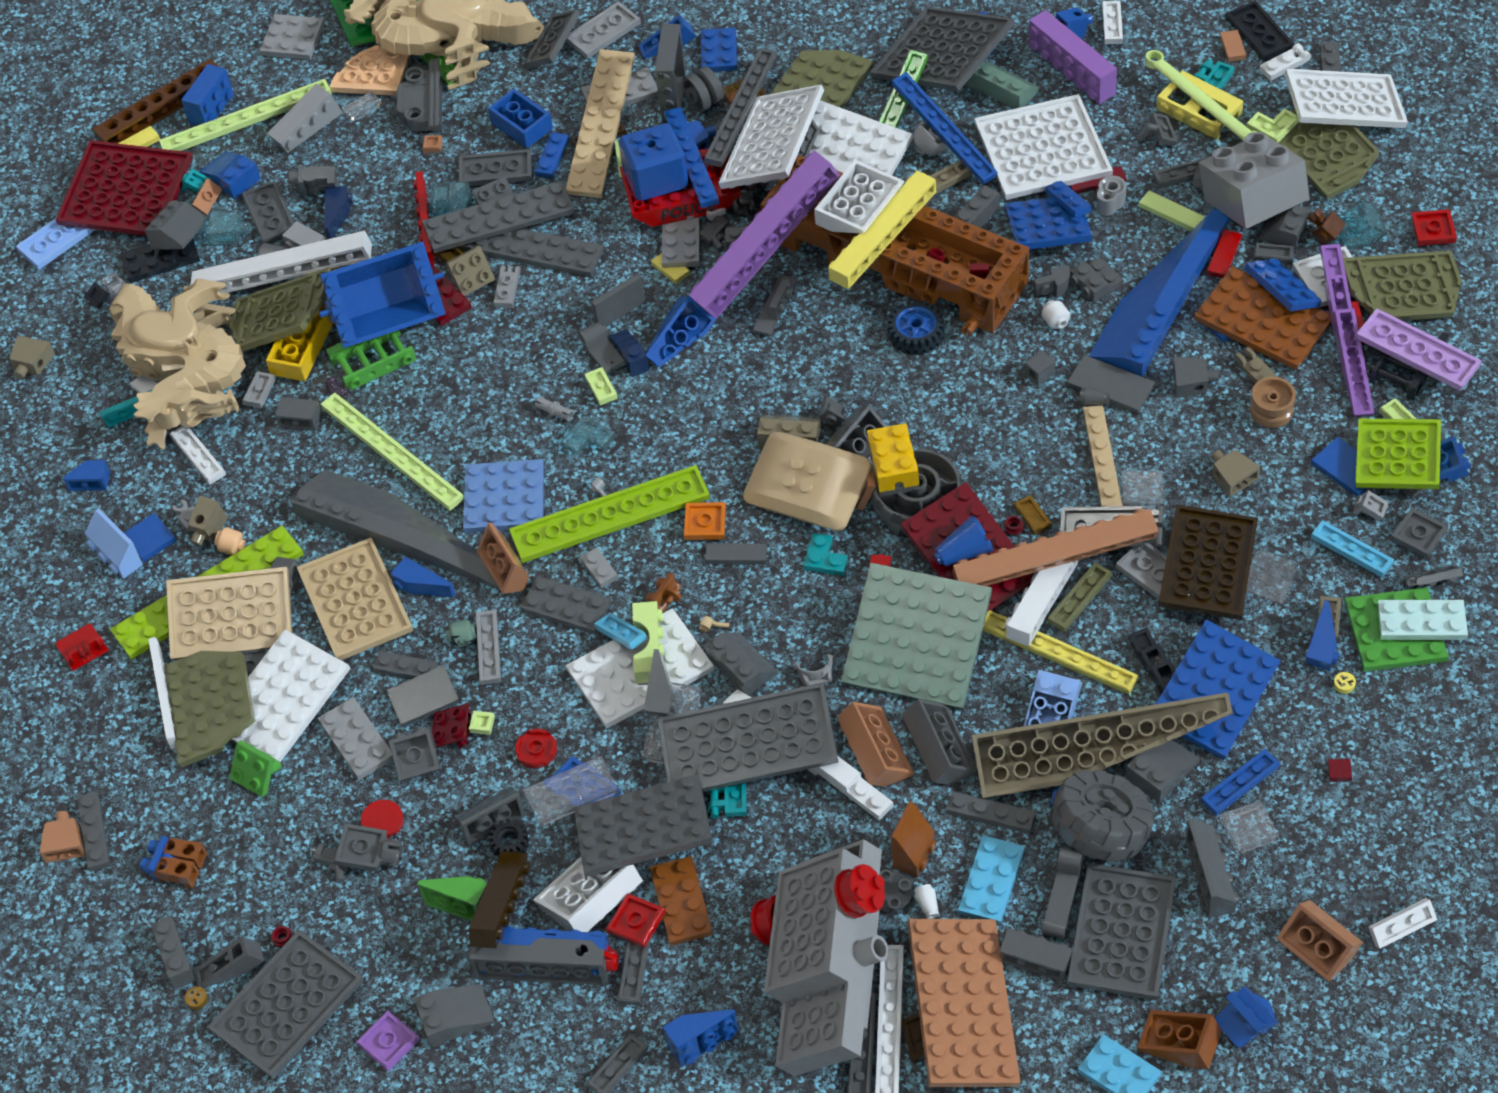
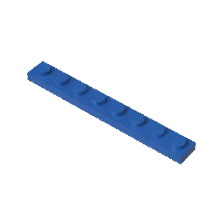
[891,72,998,185]
[664,107,719,209]

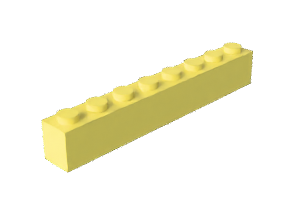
[828,170,936,289]

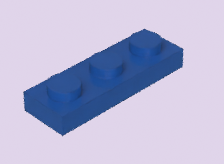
[535,132,569,179]
[1045,181,1091,218]

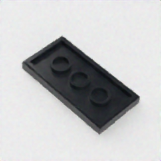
[1225,0,1295,62]

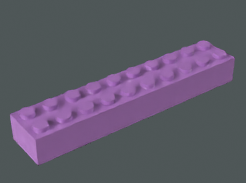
[689,150,841,319]

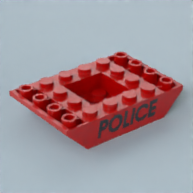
[620,148,741,227]

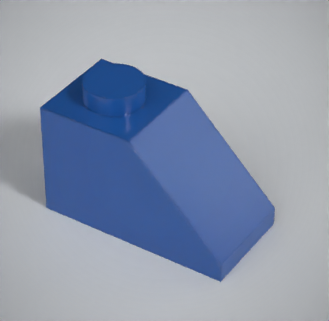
[63,460,110,491]

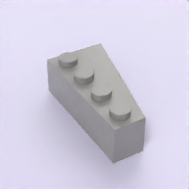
[267,83,343,153]

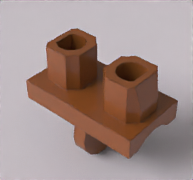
[646,573,682,613]

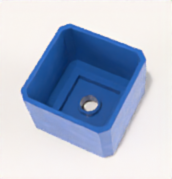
[618,123,689,201]

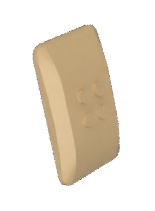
[743,432,872,531]

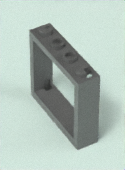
[655,24,687,122]

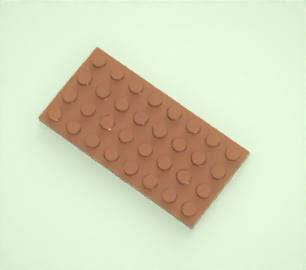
[907,919,1021,1087]

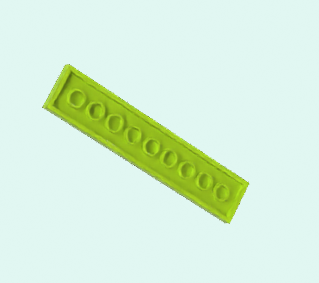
[509,465,710,563]
[110,525,304,660]

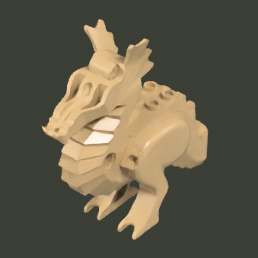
[344,0,544,90]
[109,278,246,450]

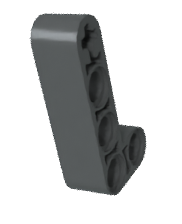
[1042,847,1084,939]

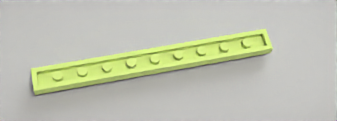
[159,79,332,151]
[321,393,464,511]

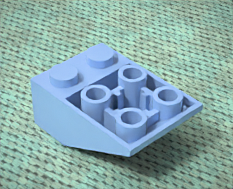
[1024,670,1082,726]

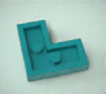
[804,533,848,576]

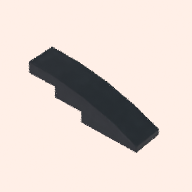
[1127,627,1176,694]

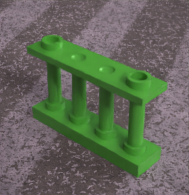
[326,330,417,391]

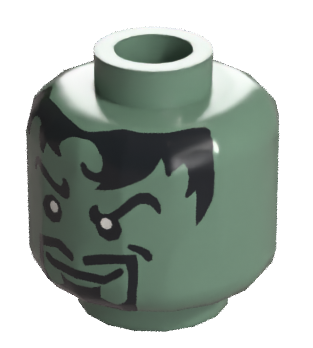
[446,619,477,648]

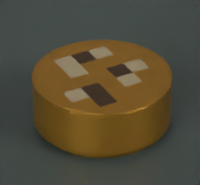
[185,987,208,1010]

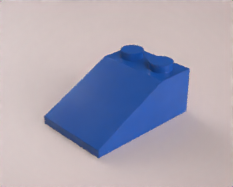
[199,151,261,199]

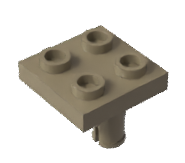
[446,246,496,296]

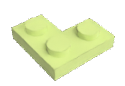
[1247,108,1299,143]

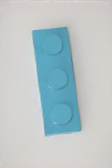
[594,613,647,650]

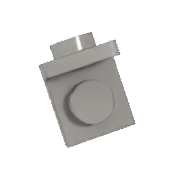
[1352,490,1389,521]

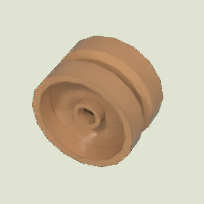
[1250,377,1296,428]

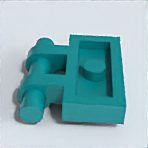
[1193,59,1235,90]
[708,782,747,819]

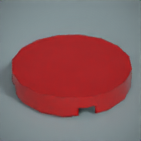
[515,729,557,768]
[361,800,404,839]

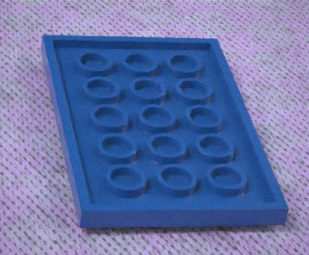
[1156,619,1281,760]

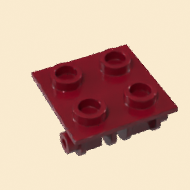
[432,703,471,748]

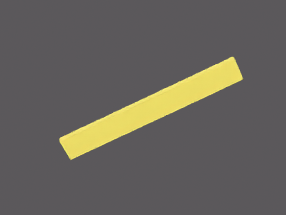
[983,610,1139,695]

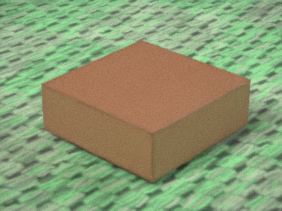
[422,135,443,153]

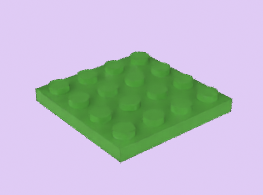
[1344,587,1448,672]

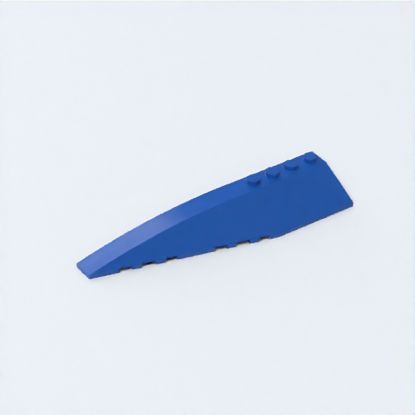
[1089,207,1231,377]

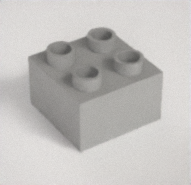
[1199,132,1310,229]

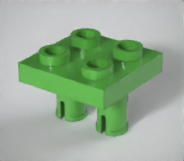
[229,740,281,797]

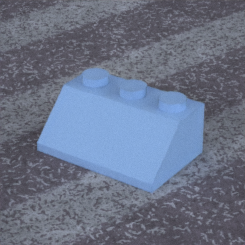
[85,508,143,579]

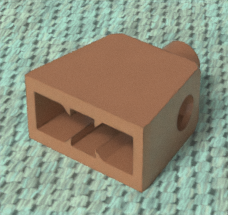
[40,811,86,863]

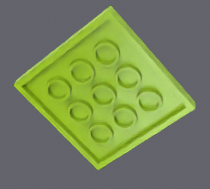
[1356,418,1441,489]

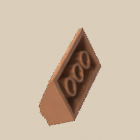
[837,702,914,787]

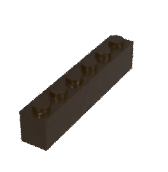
[469,851,530,949]

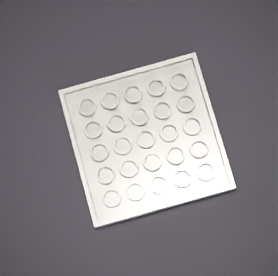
[974,94,1113,200]

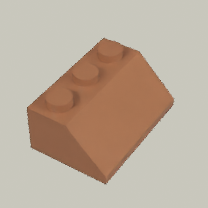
[477,522,529,594]
[1276,900,1363,981]

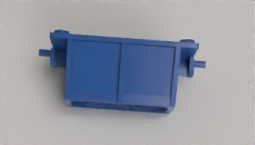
[319,242,446,348]

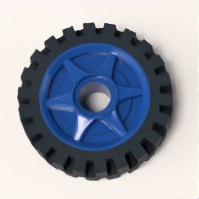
[888,301,945,355]

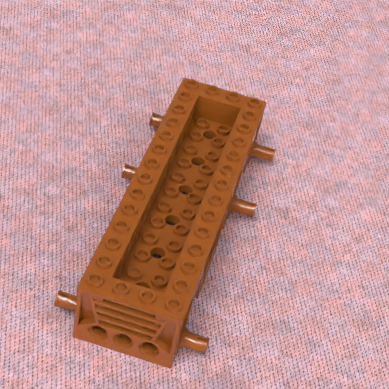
[760,155,1029,337]

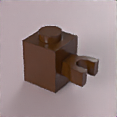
[1307,208,1346,245]

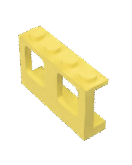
[1157,70,1244,140]

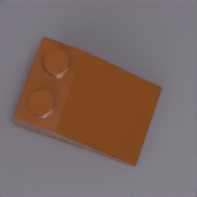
[891,801,937,877]
[1137,1010,1222,1069]

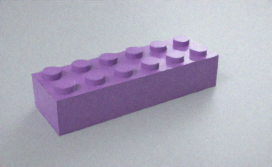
[1029,10,1117,104]

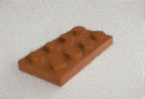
[650,856,713,946]

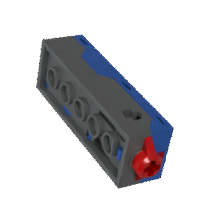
[469,926,619,985]

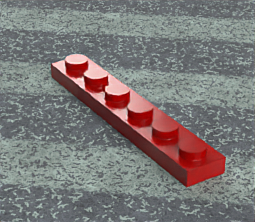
[413,171,435,264]

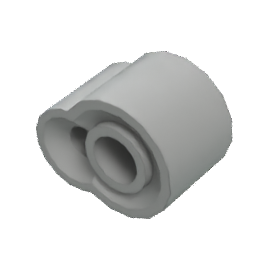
[1096,175,1127,216]

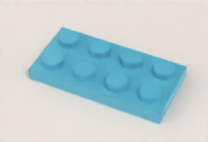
[958,835,1025,925]

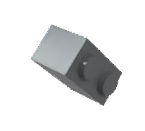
[275,397,322,431]

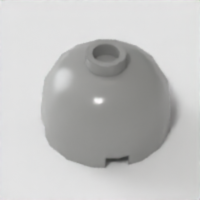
[913,120,948,156]

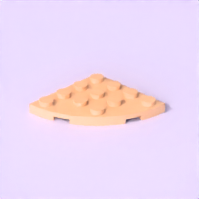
[329,45,411,96]

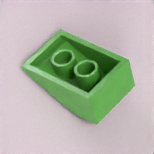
[418,876,488,921]

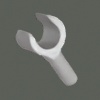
[592,477,606,497]

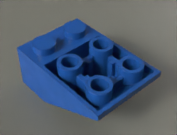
[663,1009,738,1067]

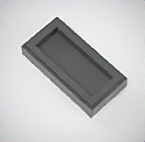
[1254,243,1294,265]

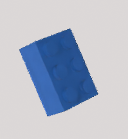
[181,64,234,126]
[488,88,553,148]

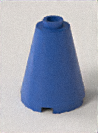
[933,515,993,566]

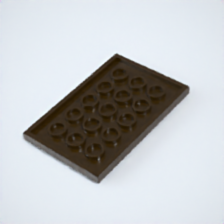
[1158,504,1258,620]

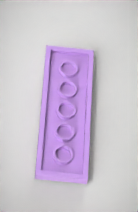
[1356,309,1482,391]

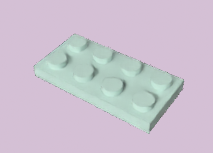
[1377,600,1468,640]

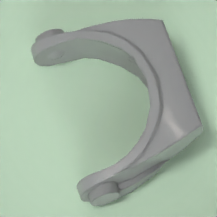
[793,654,834,686]

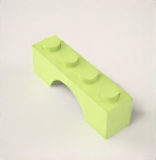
[632,601,664,684]

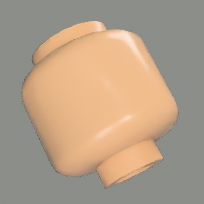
[214,527,246,556]

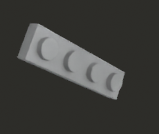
[476,610,501,685]

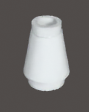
[914,884,939,919]

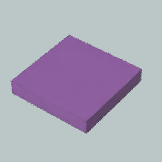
[356,1011,420,1072]

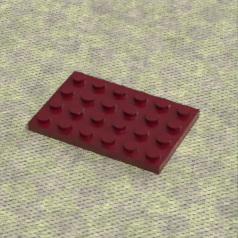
[900,482,1035,612]

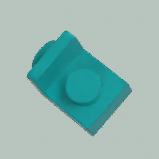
[181,169,211,193]

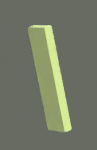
[1139,191,1205,231]

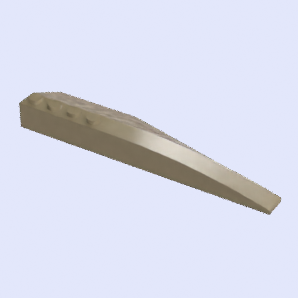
[972,692,1232,799]

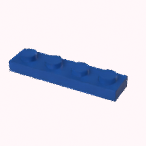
[1201,749,1280,816]

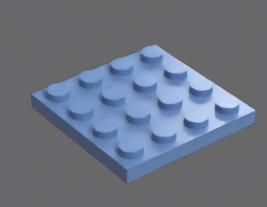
[463,459,544,533]

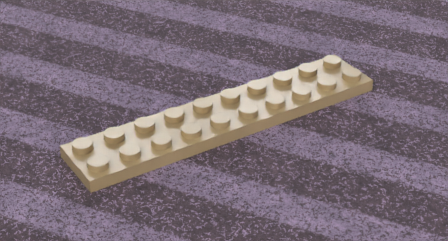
[566,49,635,198]

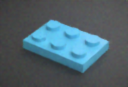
[1078,1034,1162,1093]

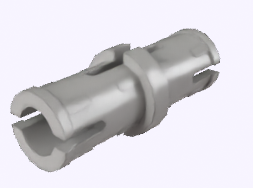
[535,396,574,422]

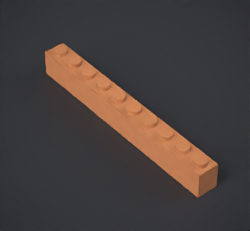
[952,508,1159,586]

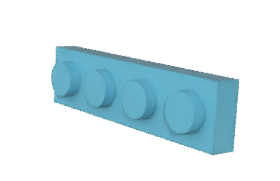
[1311,520,1394,578]

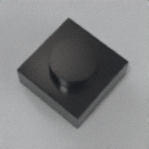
[84,282,110,309]

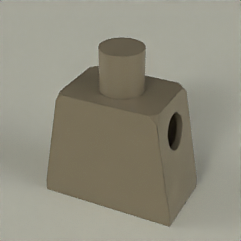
[10,335,55,380]
[1211,450,1260,498]
[188,496,228,547]

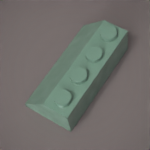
[965,60,1040,109]

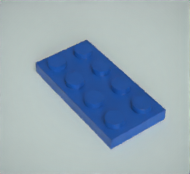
[1244,258,1322,311]

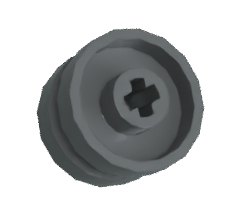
[681,66,724,113]

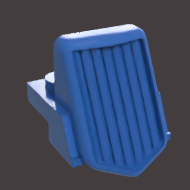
[1215,986,1279,1048]

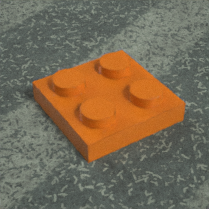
[684,502,726,540]

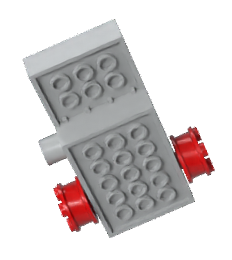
[750,839,888,1076]

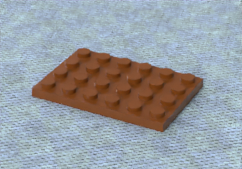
[1194,266,1332,371]

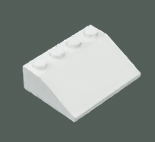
[815,160,904,234]
[533,857,643,932]

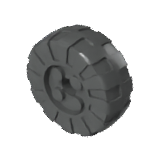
[871,449,963,536]
[1051,770,1154,862]

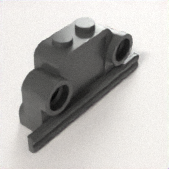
[394,58,443,133]

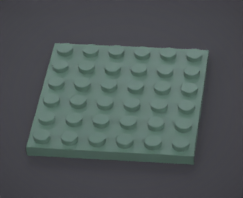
[841,563,992,710]

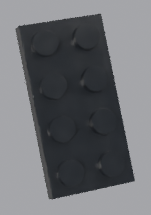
[120,238,200,283]

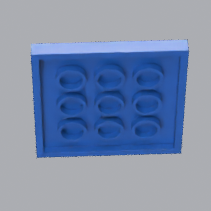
[1005,194,1092,250]

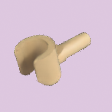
[699,616,729,632]

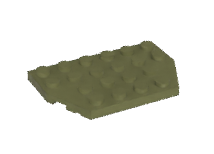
[770,50,873,108]
[1279,109,1379,200]
[1343,251,1462,321]
[229,267,332,352]
[164,651,255,768]

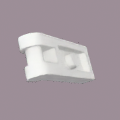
[1259,43,1311,81]

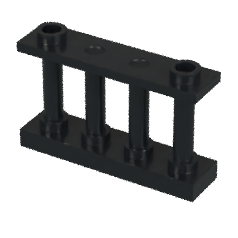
[1369,317,1450,401]

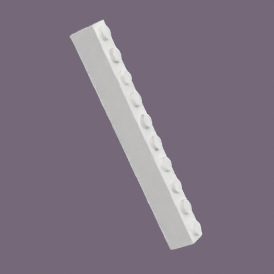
[190,231,372,293]

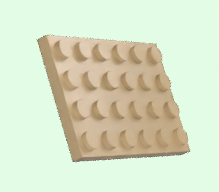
[297,537,414,660]
[166,567,292,661]

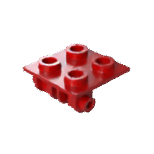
[55,623,109,671]

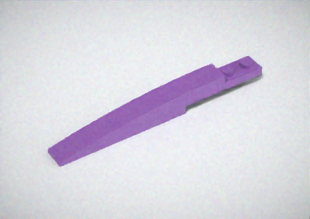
[1320,244,1374,417]

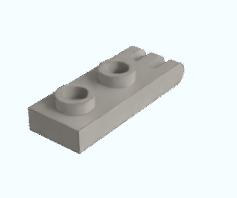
[493,266,521,308]

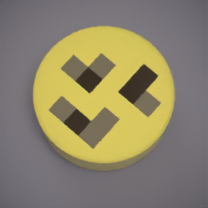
[1333,672,1356,694]

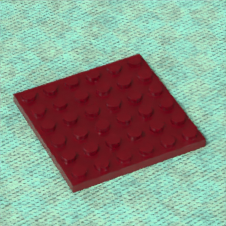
[56,140,193,236]

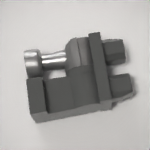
[289,166,339,196]

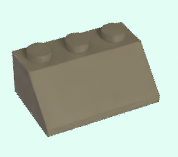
[757,415,822,448]

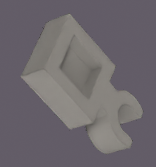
[172,499,195,533]

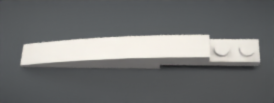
[723,689,894,820]

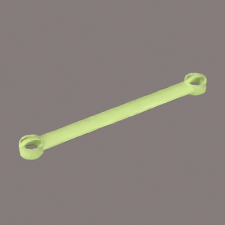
[1145,50,1257,141]

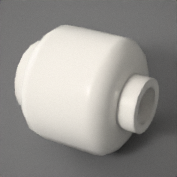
[1042,300,1070,329]

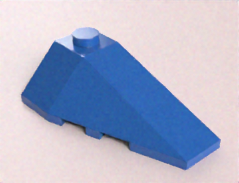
[645,296,716,367]

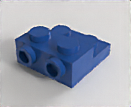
[1440,436,1471,482]

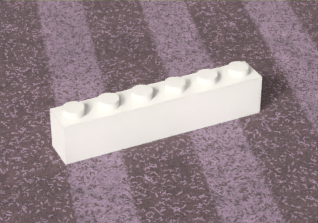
[1004,560,1079,647]

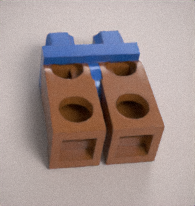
[140,836,207,889]

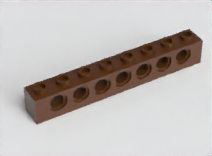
[92,58,219,143]

